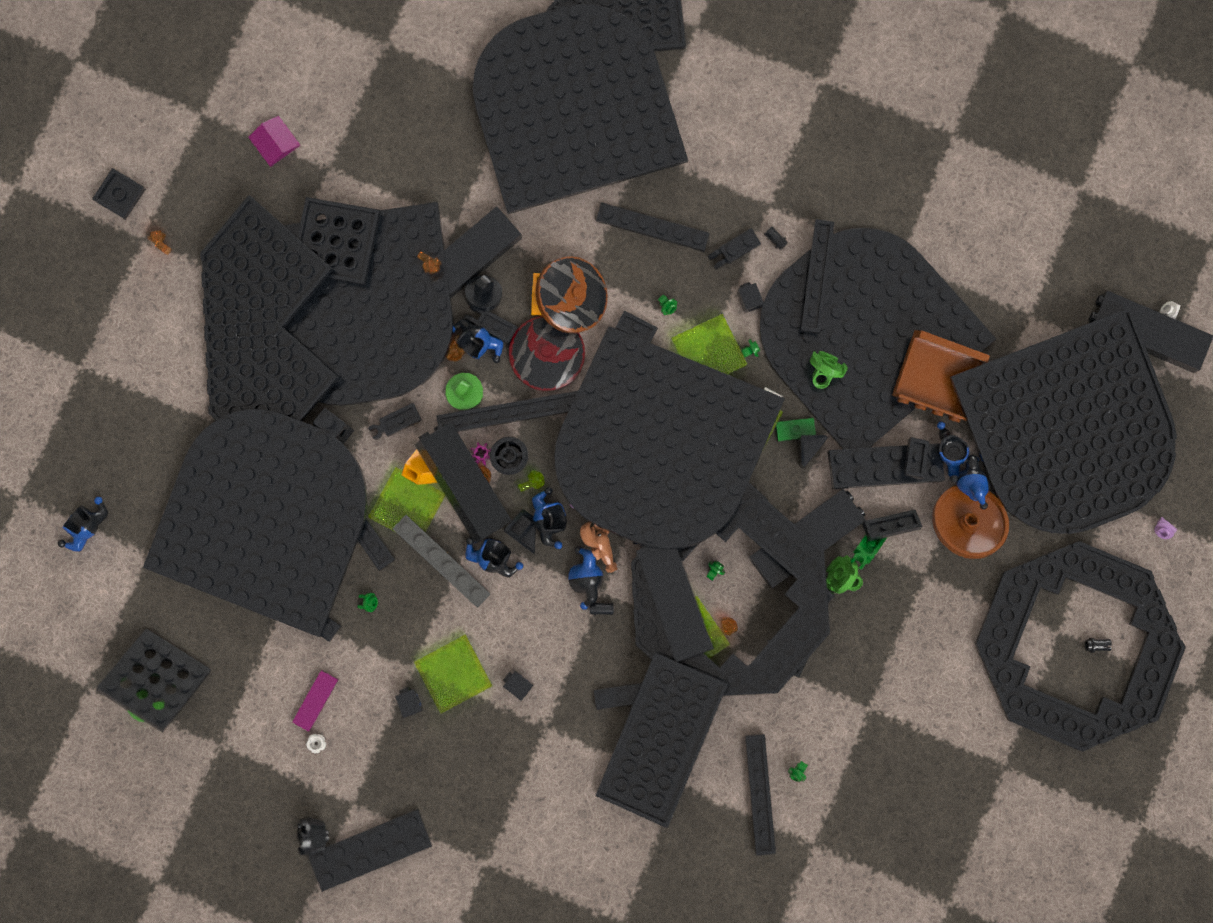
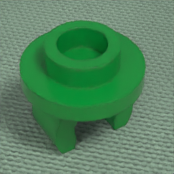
[658,295,677,315]
[741,339,760,358]
[706,560,725,581]
[358,593,378,612]
[788,761,808,782]

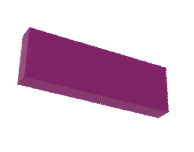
[292,670,339,732]

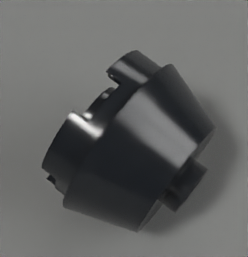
[490,437,528,475]
[297,816,329,857]

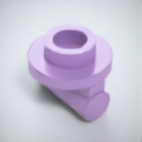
[1154,517,1177,539]

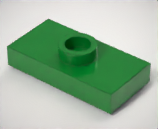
[775,418,816,442]

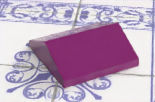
[248,116,301,167]

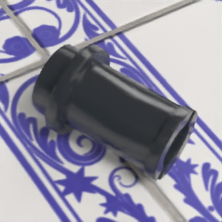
[764,226,788,250]
[589,602,614,616]
[1085,638,1112,653]

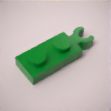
[850,534,887,570]

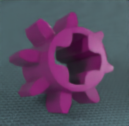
[470,442,491,466]

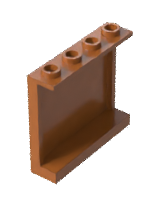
[892,330,990,423]

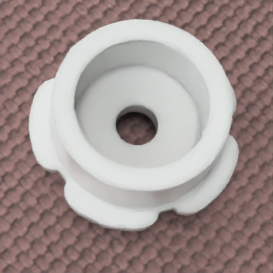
[306,734,326,753]

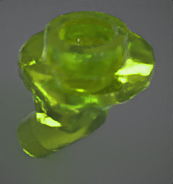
[518,470,545,492]

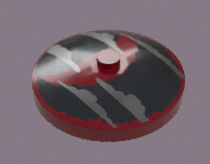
[509,316,585,391]

